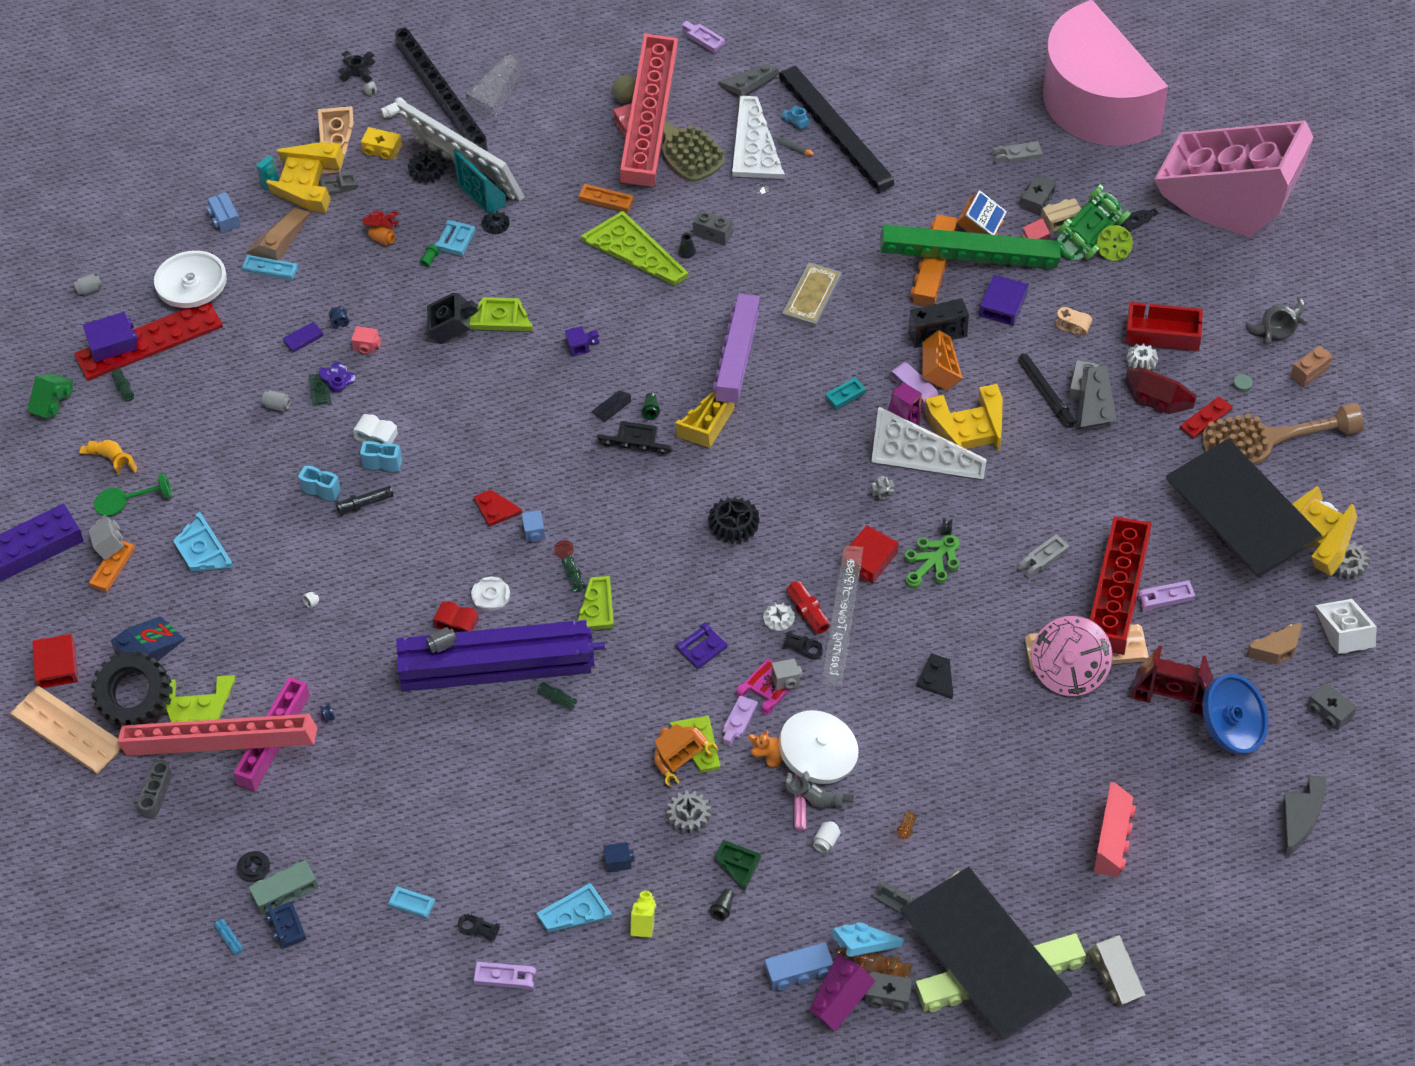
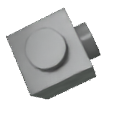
[771,658,802,690]

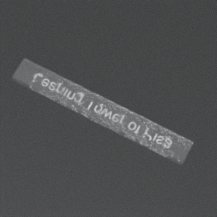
[821,545,863,690]

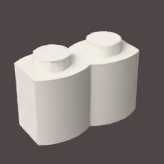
[353,414,398,444]

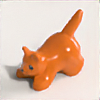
[748,731,784,768]

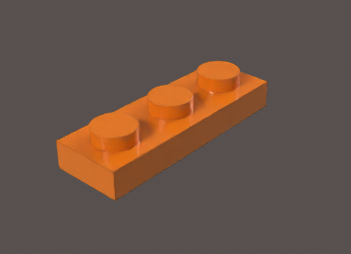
[578,184,634,213]
[89,541,135,593]

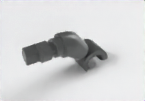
[785,770,854,809]

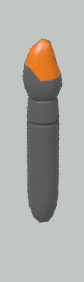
[777,138,813,156]

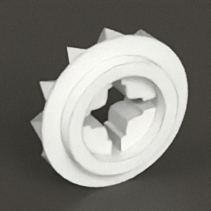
[763,603,795,631]

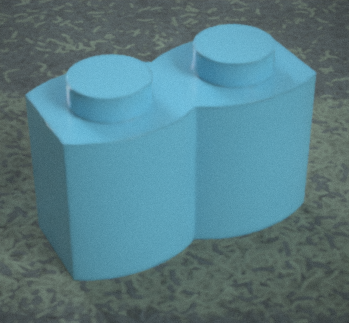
[360,441,402,472]
[298,466,341,501]

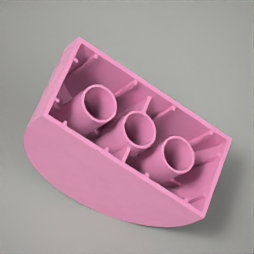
[1043,0,1168,146]

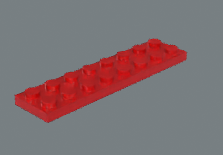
[74,302,223,381]

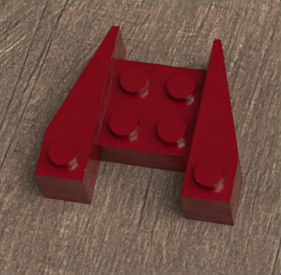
[1131,645,1214,716]

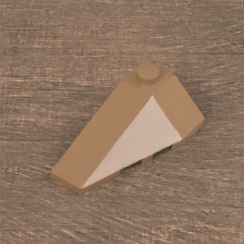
[247,208,311,261]

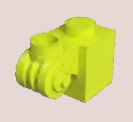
[631,891,656,937]

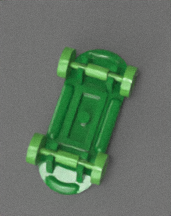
[1057,184,1131,261]

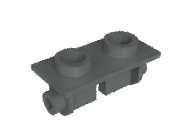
[873,881,915,915]

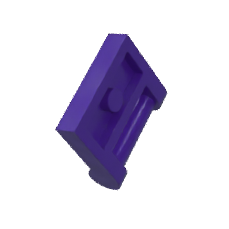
[675,622,728,669]

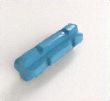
[214,919,243,955]

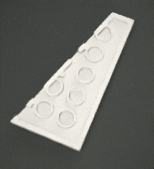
[871,407,987,479]

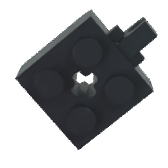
[427,293,479,344]

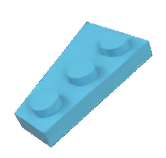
[537,883,612,933]

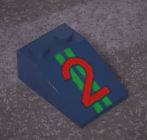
[111,616,185,675]

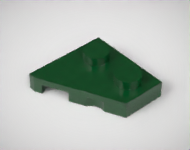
[715,840,761,890]

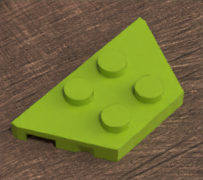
[470,297,533,331]

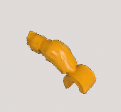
[79,440,137,474]

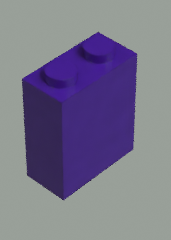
[979,275,1028,326]
[83,312,139,362]

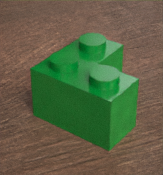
[27,374,74,418]

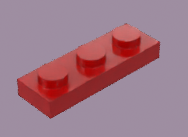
[1180,396,1233,440]

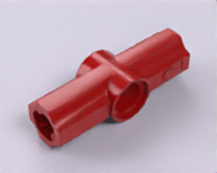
[786,581,830,634]

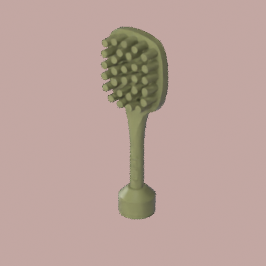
[611,74,725,182]

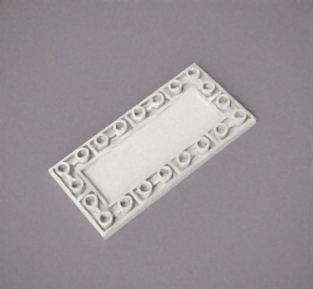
[397,99,525,201]

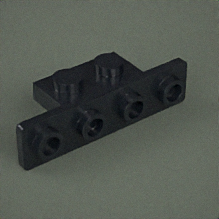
[597,421,673,454]

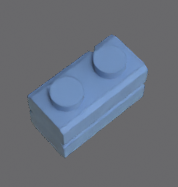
[206,192,241,233]

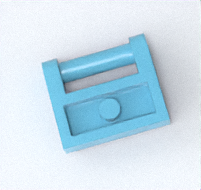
[434,220,476,257]

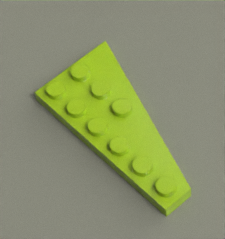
[581,211,688,286]

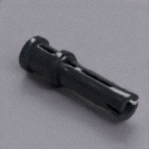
[335,485,394,517]

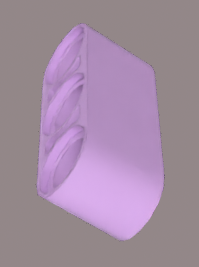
[889,362,938,408]

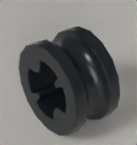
[942,518,953,535]

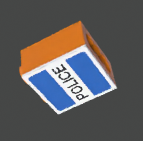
[956,190,1007,235]

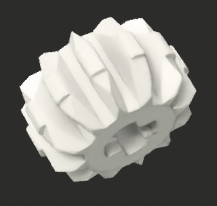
[1126,343,1158,370]

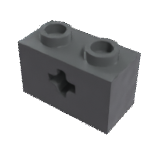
[1020,175,1056,216]
[693,210,733,246]
[1307,682,1357,730]
[866,971,913,1012]

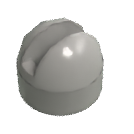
[362,82,377,96]

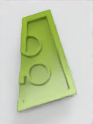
[577,576,614,630]
[669,716,720,773]

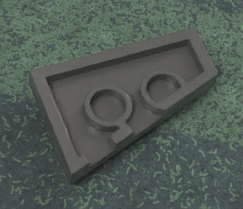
[718,64,779,96]

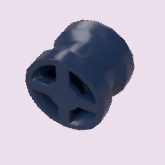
[329,306,349,329]

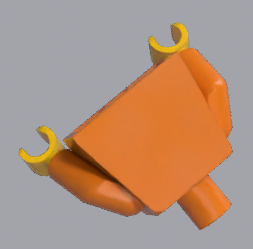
[654,724,718,788]

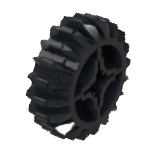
[708,496,760,544]

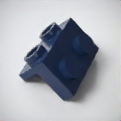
[265,902,307,949]

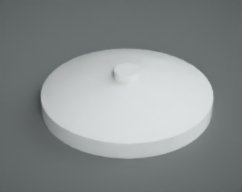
[154,251,227,308]
[778,710,858,784]

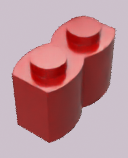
[433,601,479,633]

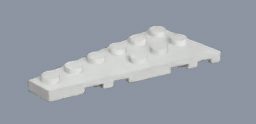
[732,96,785,179]

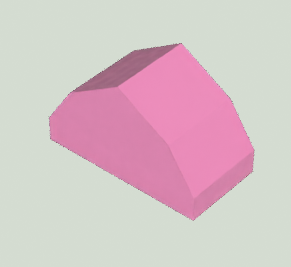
[1154,121,1313,237]

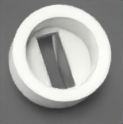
[302,592,319,609]

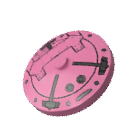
[1032,616,1113,696]

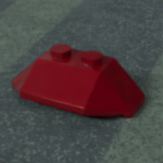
[1125,368,1197,414]

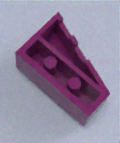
[888,382,922,426]
[809,954,875,1031]

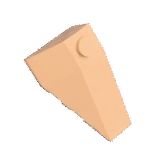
[318,106,354,174]

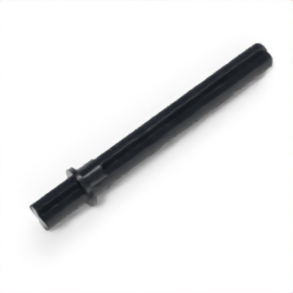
[1018,353,1077,428]

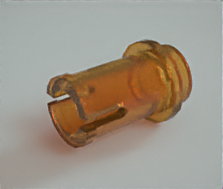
[897,811,917,839]

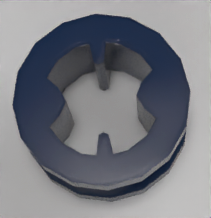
[319,703,335,723]

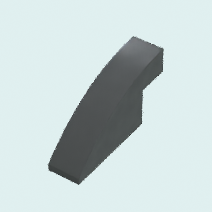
[1283,776,1326,856]

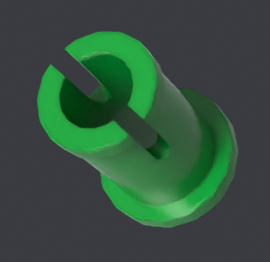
[419,244,439,268]

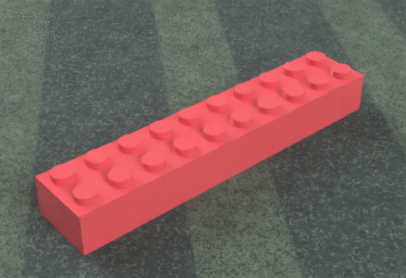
[620,34,678,187]

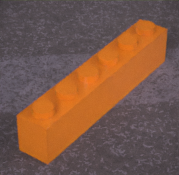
[910,214,958,306]

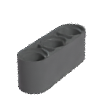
[138,759,172,819]

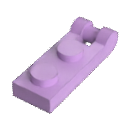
[1137,580,1195,612]
[474,962,536,991]

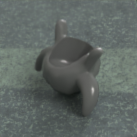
[1246,296,1308,344]

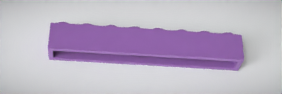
[713,294,760,403]

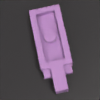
[682,21,725,53]
[723,696,758,747]

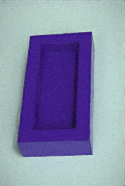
[283,321,324,353]

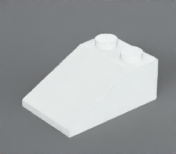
[1315,599,1377,654]

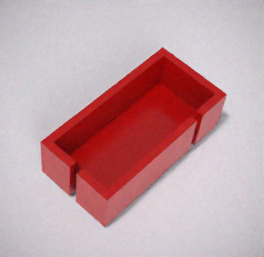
[1125,302,1203,351]

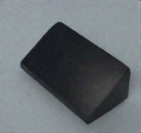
[592,390,631,423]

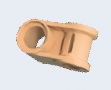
[1055,307,1092,337]

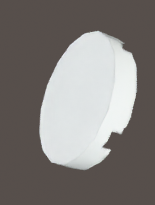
[471,577,510,611]

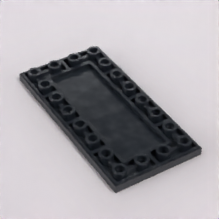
[1166,438,1322,578]
[900,867,1072,1041]

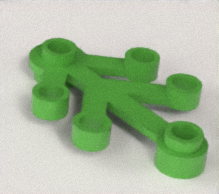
[905,535,960,589]

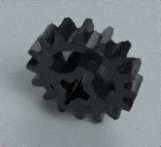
[408,150,446,183]

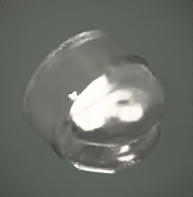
[756,183,770,197]

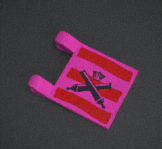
[736,658,791,716]

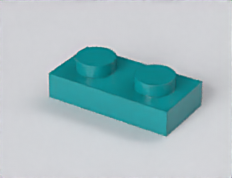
[256,155,278,191]
[825,377,866,410]

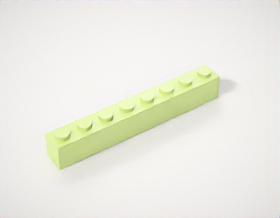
[915,933,1086,1012]

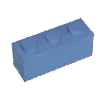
[765,942,833,991]

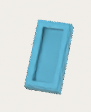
[388,887,435,919]

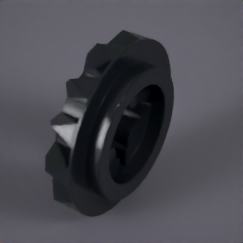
[482,210,510,234]
[237,851,270,882]

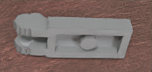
[991,141,1043,164]
[1018,534,1070,579]

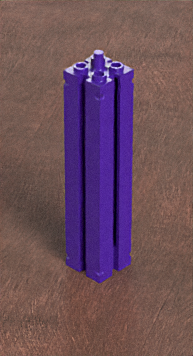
[396,620,605,692]

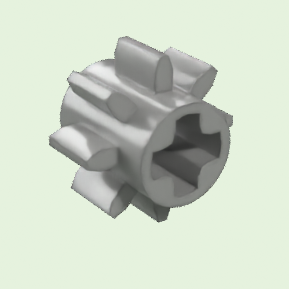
[871,476,895,500]

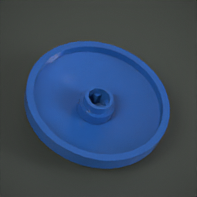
[1203,674,1268,755]

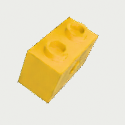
[361,127,402,160]

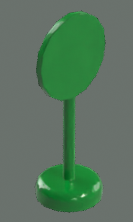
[94,472,172,517]

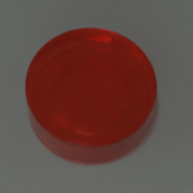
[554,540,574,559]

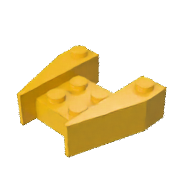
[267,142,344,213]
[925,384,1003,451]
[1293,486,1357,576]

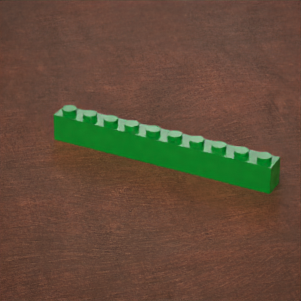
[880,224,1061,269]

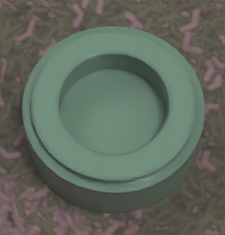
[1233,374,1253,392]

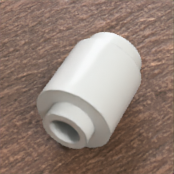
[813,821,841,853]

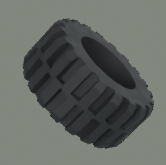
[91,650,173,728]

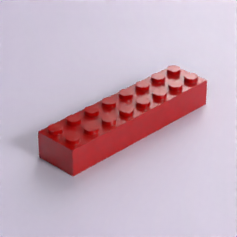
[1090,516,1152,655]

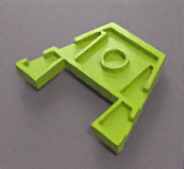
[166,675,236,722]

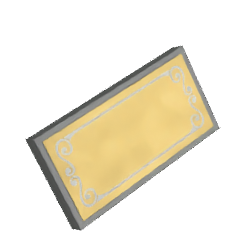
[782,262,842,327]

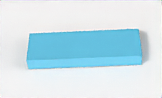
[242,255,298,280]

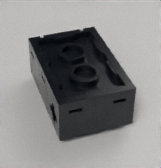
[909,298,969,348]

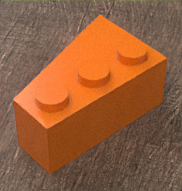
[923,330,963,390]

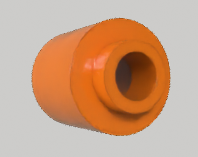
[368,225,396,246]

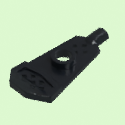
[1115,208,1159,231]

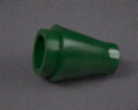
[642,393,660,420]

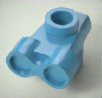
[782,106,810,129]

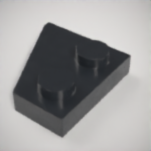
[916,653,954,699]

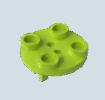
[1097,225,1133,261]

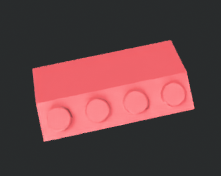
[1094,782,1136,877]

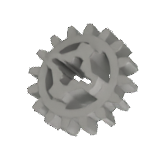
[1334,541,1369,580]
[667,790,711,834]

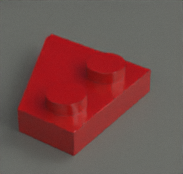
[473,489,522,527]

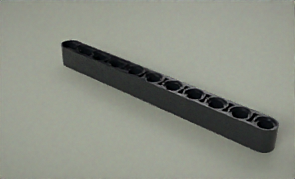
[395,28,488,151]
[779,65,895,193]

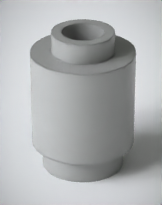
[74,273,102,296]
[262,390,291,412]

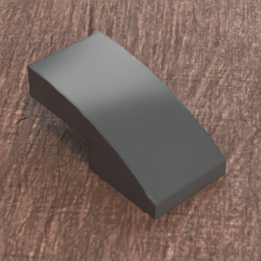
[319,172,359,195]

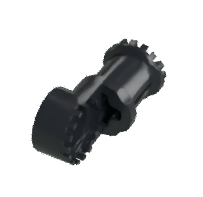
[783,631,823,660]
[458,914,500,942]

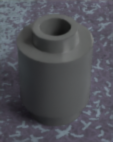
[426,627,457,653]

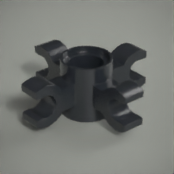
[338,50,375,82]

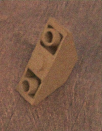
[1247,622,1302,665]

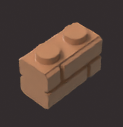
[1290,346,1333,387]

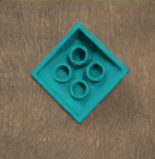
[453,149,506,214]

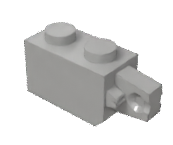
[89,515,124,560]

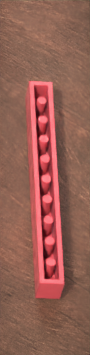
[117,714,318,756]

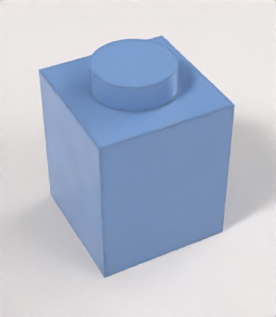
[522,510,545,542]

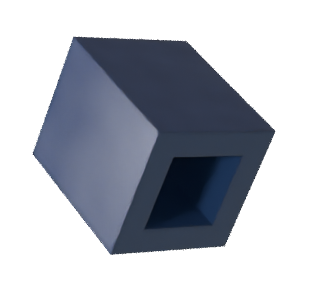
[603,842,635,873]

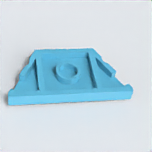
[173,512,233,572]
[831,922,904,957]

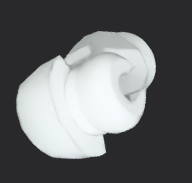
[380,97,406,119]

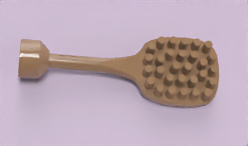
[1203,402,1364,465]

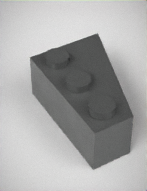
[1076,365,1117,427]

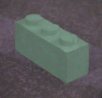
[249,860,318,915]

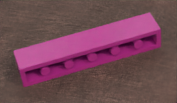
[233,677,310,792]

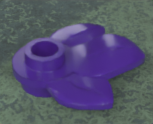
[319,362,356,392]

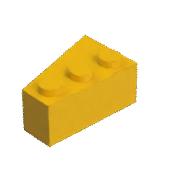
[675,392,735,448]

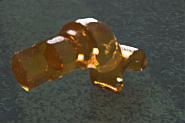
[837,947,913,978]

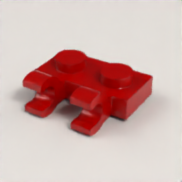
[363,210,400,228]

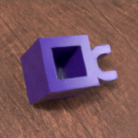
[565,326,599,357]

